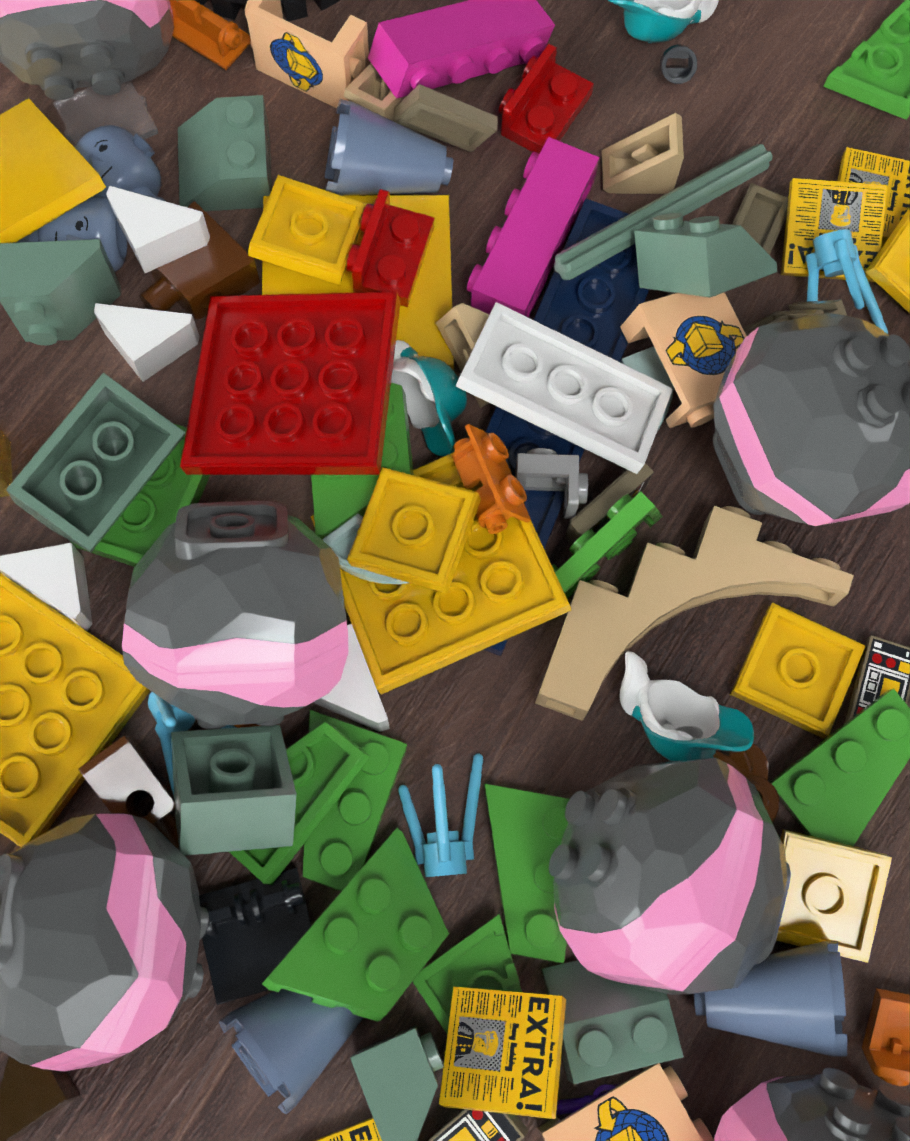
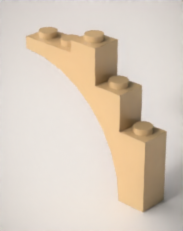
[535,506,854,721]

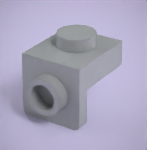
[515,448,588,519]

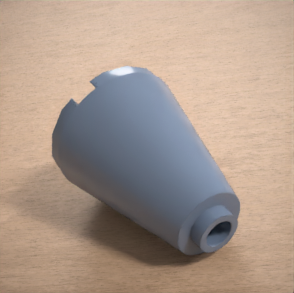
[324,99,453,196]
[694,941,847,1057]
[219,989,363,1114]

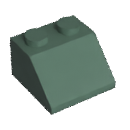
[178,95,272,211]
[634,213,777,297]
[0,239,121,345]
[171,725,297,856]
[541,960,684,1084]
[350,1025,444,1141]

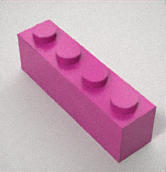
[368,0,555,99]
[467,137,600,318]

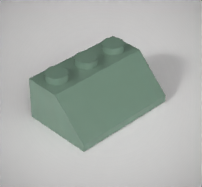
[6,373,185,552]

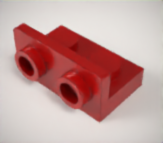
[499,44,594,154]
[346,189,435,307]

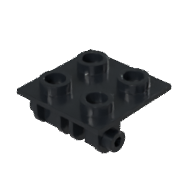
[199,868,312,1005]

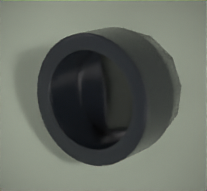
[660,44,697,84]

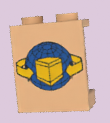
[245,0,370,108]
[620,292,747,428]
[538,1063,714,1141]

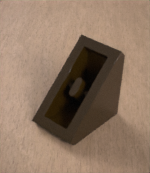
[0,1056,80,1141]

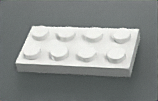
[456,302,673,474]

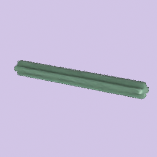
[553,144,773,280]

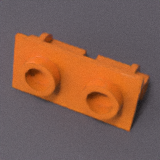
[169,0,251,71]
[452,424,531,534]

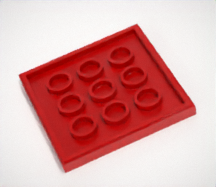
[180,292,401,475]

